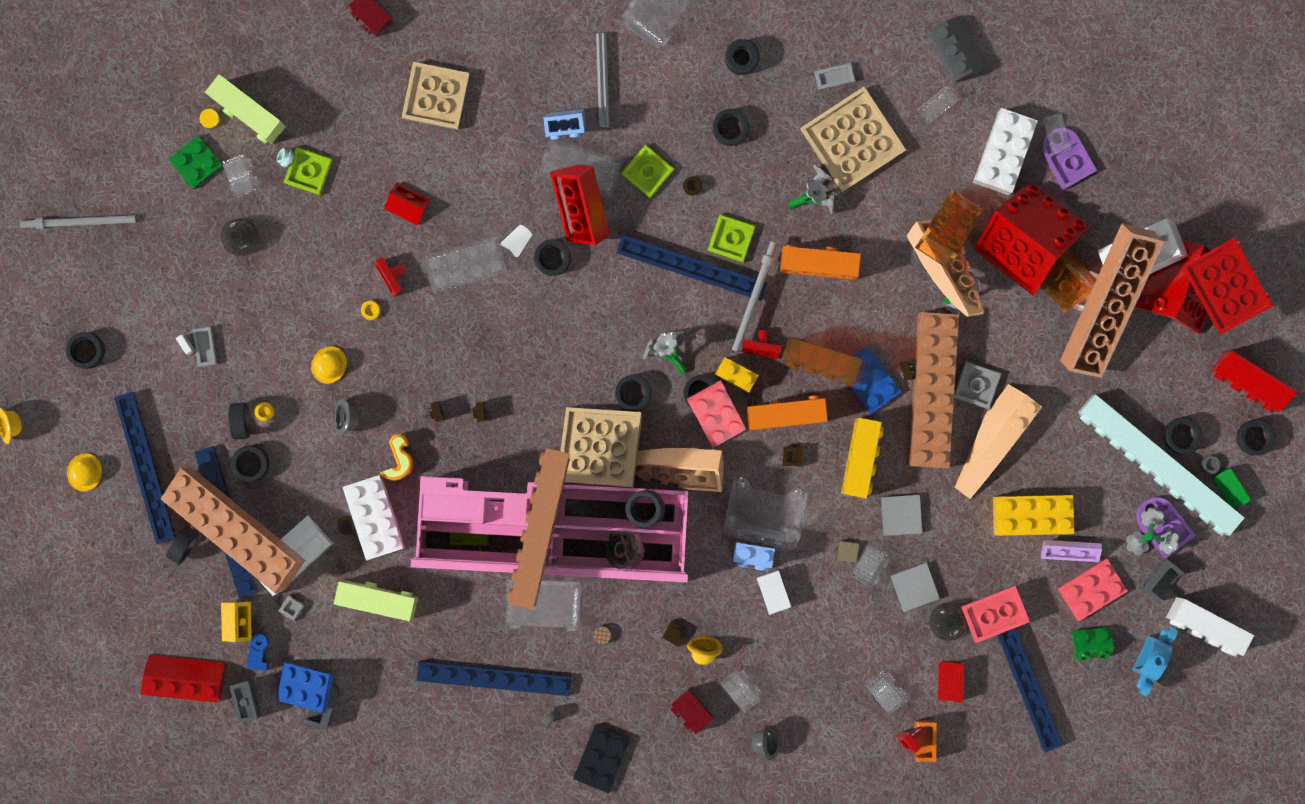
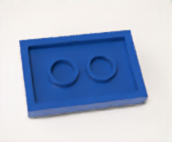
[836,346,901,415]
[277,663,334,713]

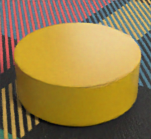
[199,109,220,129]
[361,301,381,320]
[255,402,275,421]

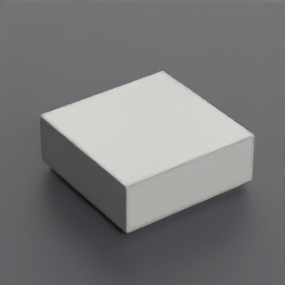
[176,335,195,355]

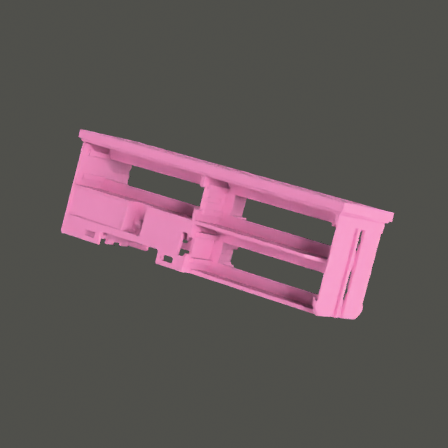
[411,476,688,582]

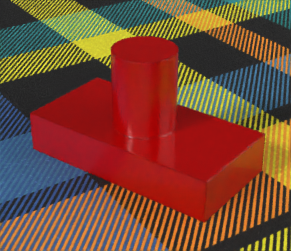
[374,257,406,297]
[741,330,781,359]
[896,727,926,753]

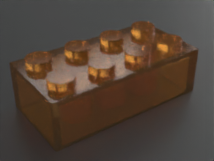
[915,189,983,268]
[1042,249,1096,313]
[782,337,866,387]

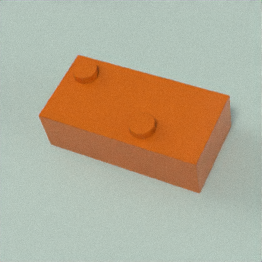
[779,245,861,280]
[746,395,828,431]

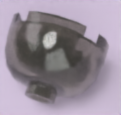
[221,218,260,257]
[605,530,645,569]
[929,602,968,641]

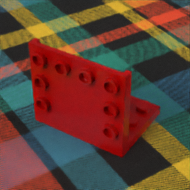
[973,181,1090,296]
[1181,238,1273,335]
[1134,240,1210,334]

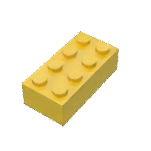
[841,418,884,498]
[993,495,1074,536]

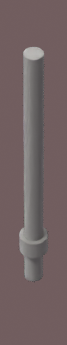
[20,215,136,229]
[732,242,778,352]

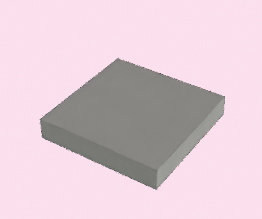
[954,361,1002,410]
[881,495,922,536]
[890,563,940,612]

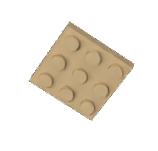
[402,62,470,130]

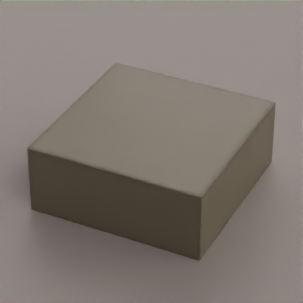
[837,541,859,563]

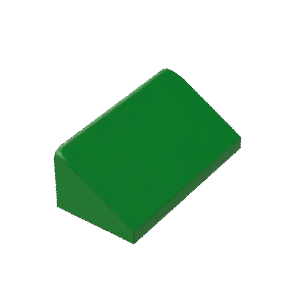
[1212,468,1251,510]

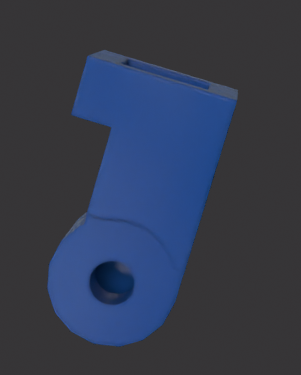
[247,634,270,671]

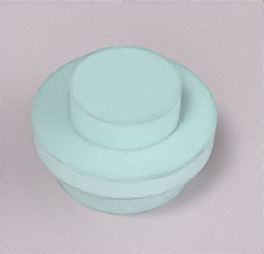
[277,148,294,167]

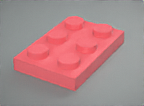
[687,381,746,448]
[1057,558,1128,622]
[961,586,1030,643]

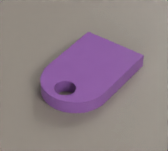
[1042,128,1097,190]
[1136,497,1196,559]

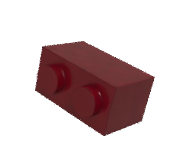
[348,0,393,37]
[671,688,714,734]

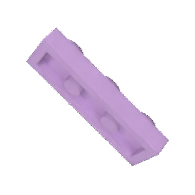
[1041,540,1102,562]

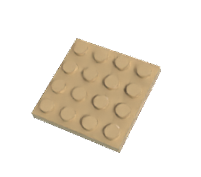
[800,87,906,192]
[560,407,642,488]

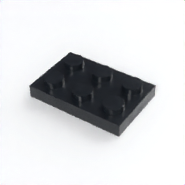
[573,725,630,794]

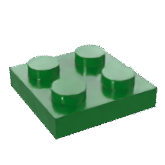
[168,135,223,189]

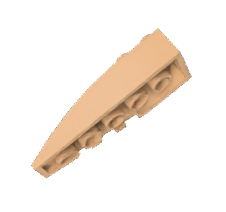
[907,217,984,317]
[955,384,1042,499]
[635,448,724,492]

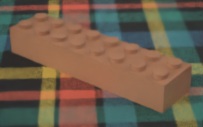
[1060,224,1165,378]
[908,312,959,469]
[507,448,570,611]
[161,467,306,593]

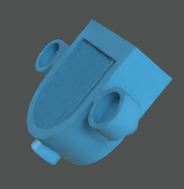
[1132,627,1178,696]

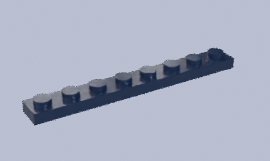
[616,235,768,301]
[114,392,176,545]
[194,446,258,598]
[997,628,1063,752]
[416,661,572,696]

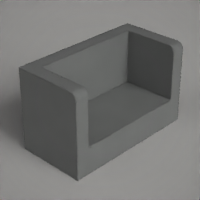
[1139,558,1185,603]
[229,679,261,724]
[304,688,340,729]

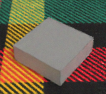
[278,595,305,621]

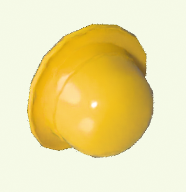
[311,346,347,384]
[0,408,22,444]
[67,453,102,491]
[687,636,723,665]

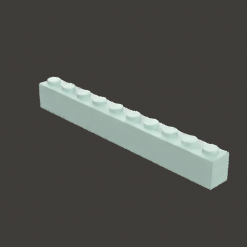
[1078,395,1244,536]

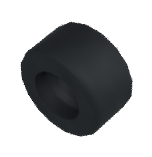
[725,39,759,75]

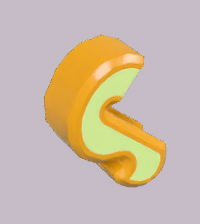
[380,434,414,481]

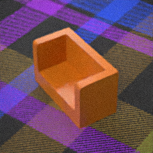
[915,720,937,762]

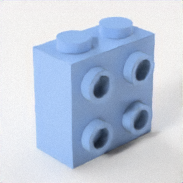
[544,109,586,139]
[732,542,775,571]

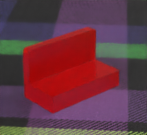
[384,183,431,225]
[938,662,964,703]

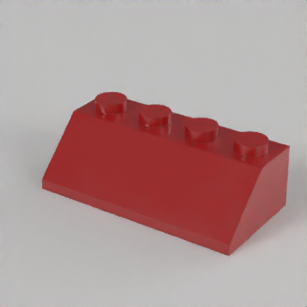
[550,165,610,246]
[1210,350,1297,413]
[141,655,226,703]

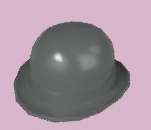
[335,398,360,437]
[751,725,780,761]

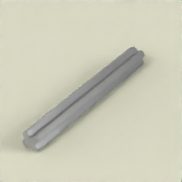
[596,33,609,128]

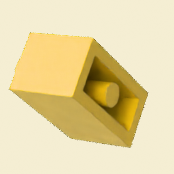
[715,357,758,393]
[221,602,252,642]

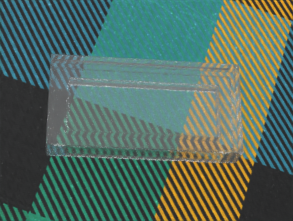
[917,85,959,124]
[1042,113,1072,156]

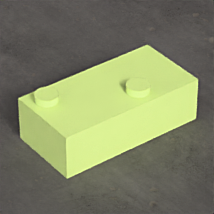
[205,75,286,144]
[334,580,418,621]

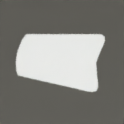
[501,225,532,257]

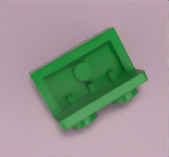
[1071,627,1114,661]

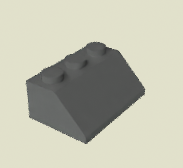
[927,16,987,84]

